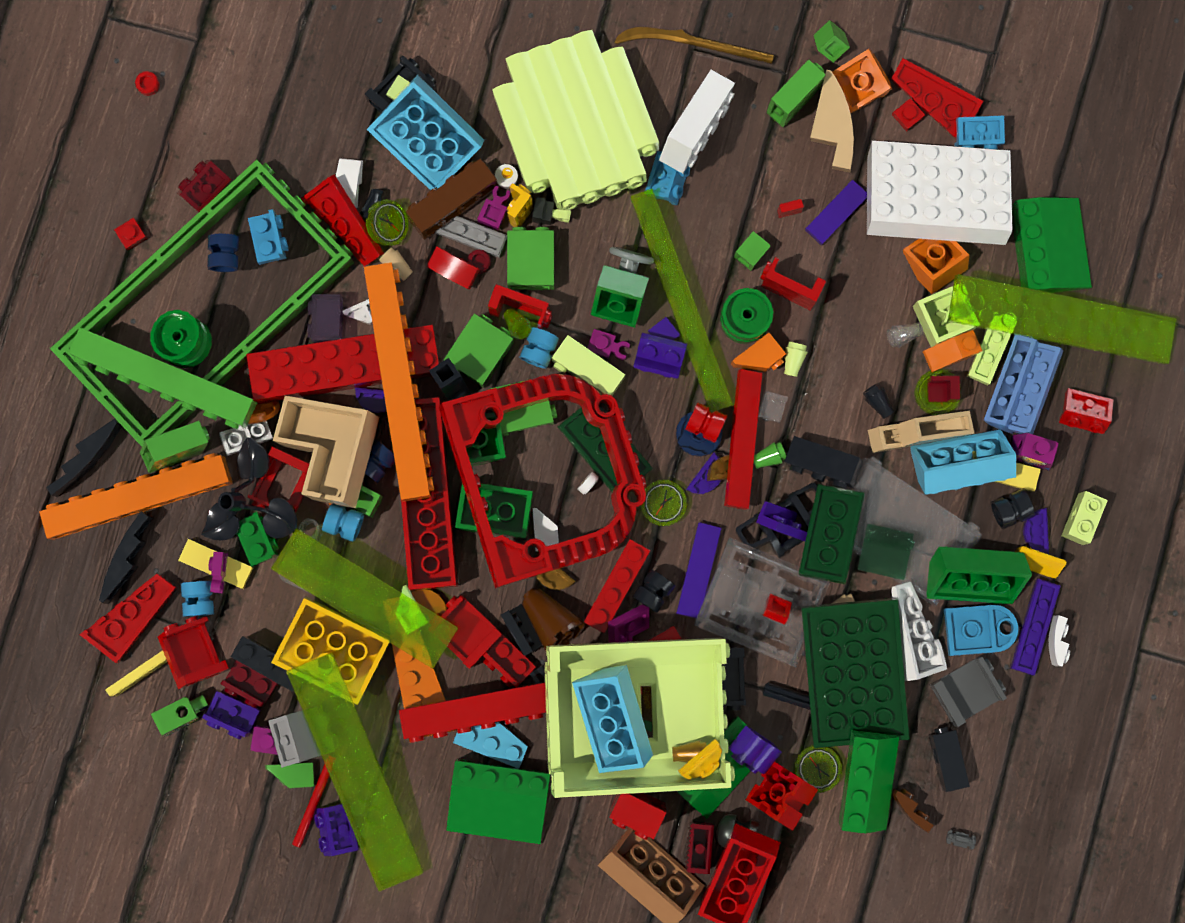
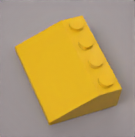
[271,597,391,705]

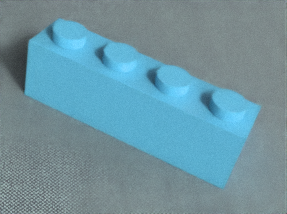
[910,429,1016,495]
[572,665,653,773]

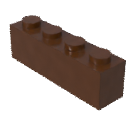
[406,158,498,240]

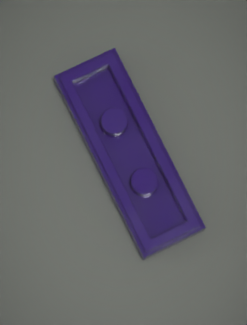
[805,179,867,246]

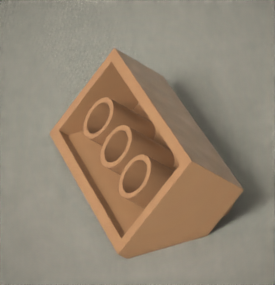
[598,827,705,923]

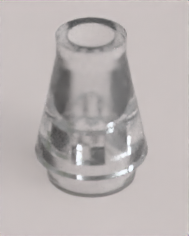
[887,322,923,348]

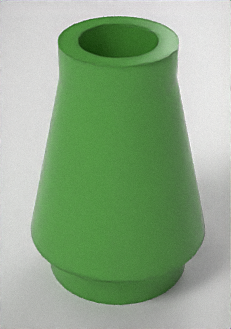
[754,442,787,469]

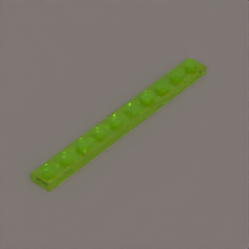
[630,189,733,412]

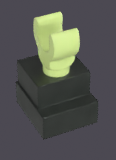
[532,197,571,225]

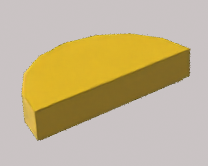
[678,739,722,780]

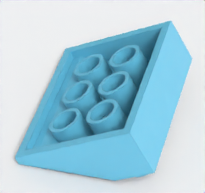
[367,75,484,190]

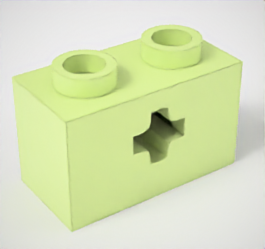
[1061,491,1108,545]

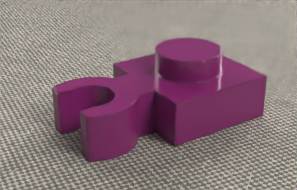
[477,185,510,230]
[587,329,630,360]
[209,552,228,593]

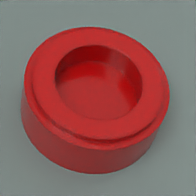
[135,71,160,96]

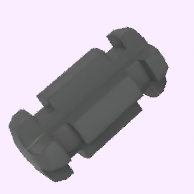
[946,830,976,850]

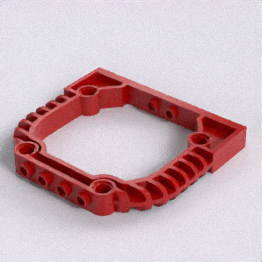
[439,374,646,589]

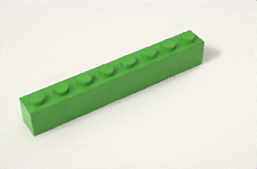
[68,327,257,430]

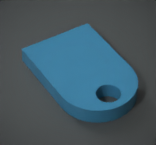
[944,605,1018,656]

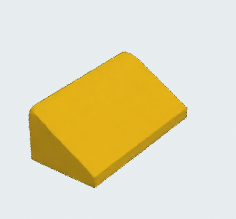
[1015,546,1067,578]

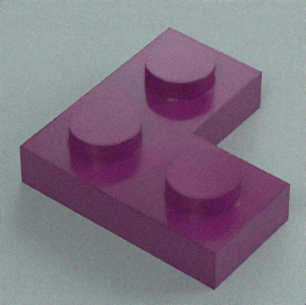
[608,604,649,643]

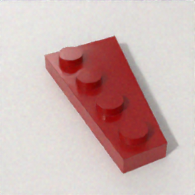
[300,174,384,267]

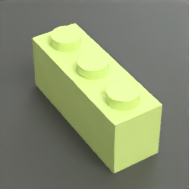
[552,335,625,396]

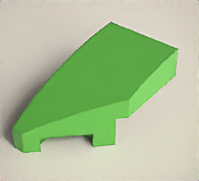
[265,762,314,788]

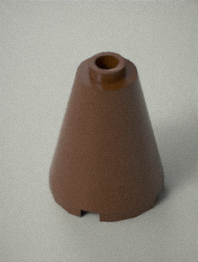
[522,588,585,651]

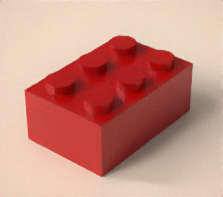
[609,793,667,840]

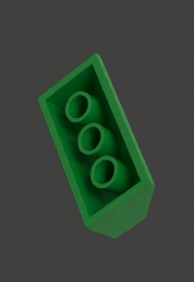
[926,546,1032,604]
[677,716,750,819]
[839,730,899,834]

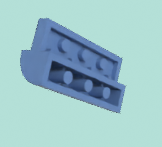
[984,334,1063,434]

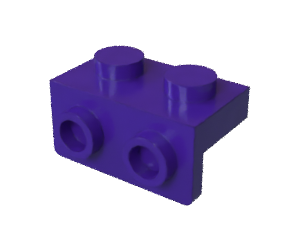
[202,691,261,739]

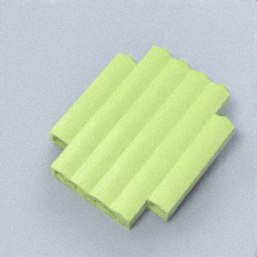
[492,30,659,211]

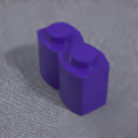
[728,725,782,774]

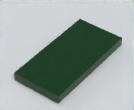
[558,404,653,492]
[798,484,865,585]

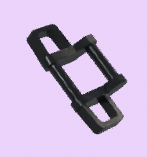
[736,483,817,558]

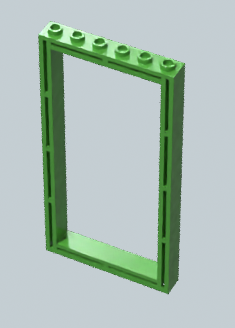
[50,160,354,446]

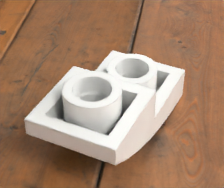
[336,158,363,208]
[219,421,273,456]
[1049,615,1070,666]

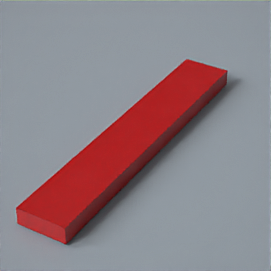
[724,369,762,510]

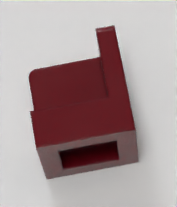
[927,376,960,402]

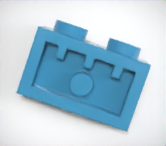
[954,116,1005,150]
[644,151,690,205]
[248,209,289,265]

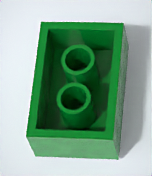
[455,484,533,540]

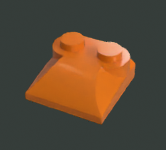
[832,49,892,113]

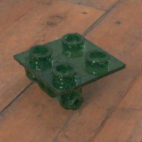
[858,524,915,580]

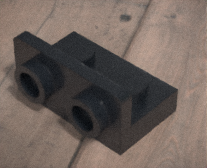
[501,604,543,656]

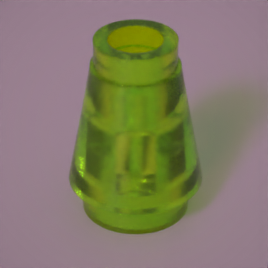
[504,309,531,339]

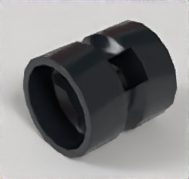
[991,489,1035,529]
[632,569,676,613]

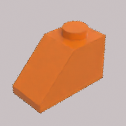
[923,330,982,373]
[731,333,786,372]

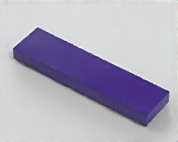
[676,522,721,619]
[1010,579,1060,676]

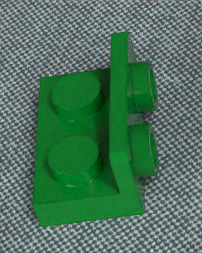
[237,512,279,567]

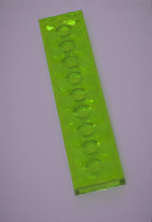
[948,274,1176,364]
[287,652,424,891]

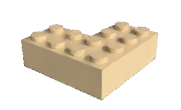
[273,396,380,508]

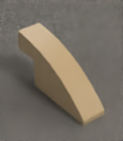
[810,70,854,173]
[868,411,974,453]

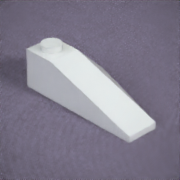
[892,582,947,681]

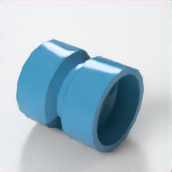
[519,327,559,369]
[322,503,364,542]
[181,581,214,617]

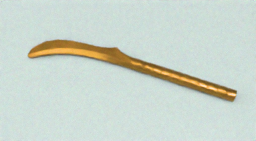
[615,27,774,64]

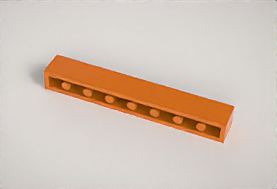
[39,453,233,540]

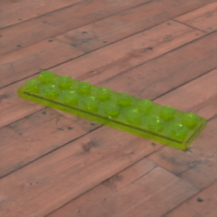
[271,528,458,669]

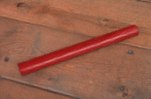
[292,754,337,848]

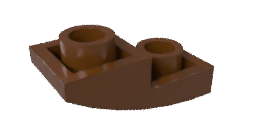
[892,788,933,833]

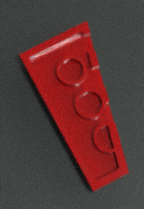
[891,58,983,140]
[79,574,177,663]

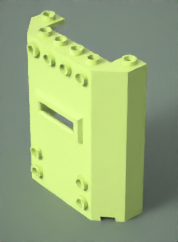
[545,638,735,798]

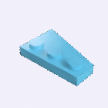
[453,722,528,768]

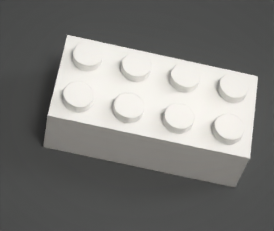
[659,70,735,174]

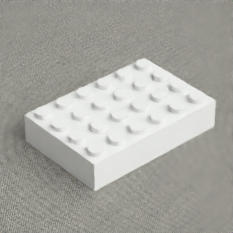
[867,141,1012,245]

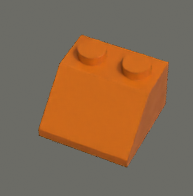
[903,239,969,294]

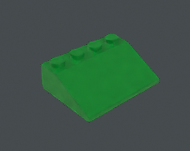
[1012,197,1092,296]
[446,759,550,844]

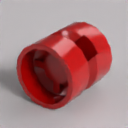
[685,402,727,443]

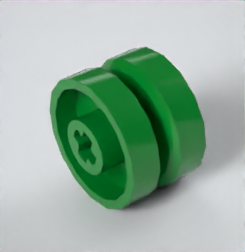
[720,288,774,344]
[150,310,212,368]

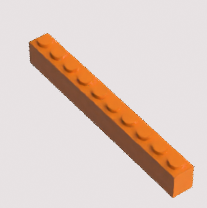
[364,262,434,502]

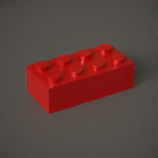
[697,823,780,923]

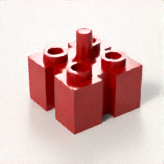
[745,762,818,831]

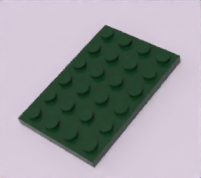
[801,598,909,748]

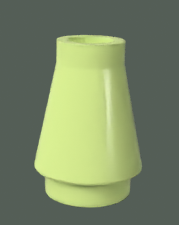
[784,342,808,377]

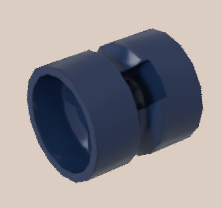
[207,233,239,272]
[365,439,395,483]

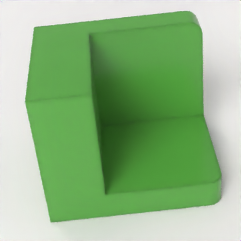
[814,20,850,63]
[734,231,770,271]
[354,486,383,518]

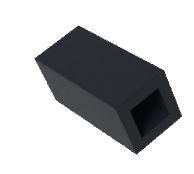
[429,358,472,401]
[929,726,970,792]

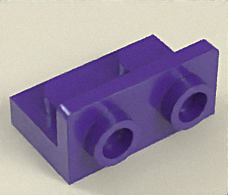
[633,333,687,379]
[756,501,807,541]
[314,803,358,856]

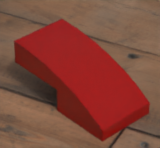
[427,246,480,289]

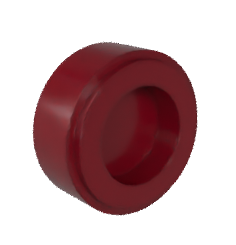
[467,250,491,274]

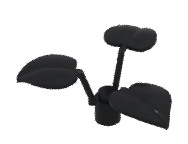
[201,437,297,540]

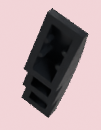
[46,419,122,497]
[99,511,154,604]

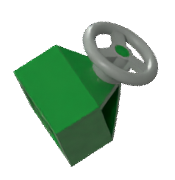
[591,247,654,328]

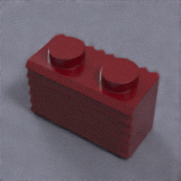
[685,821,714,874]

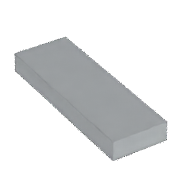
[435,216,507,258]

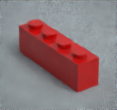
[584,539,650,634]

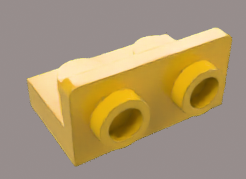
[507,183,534,227]

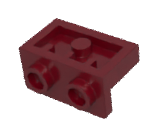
[177,160,231,212]
[220,660,278,709]

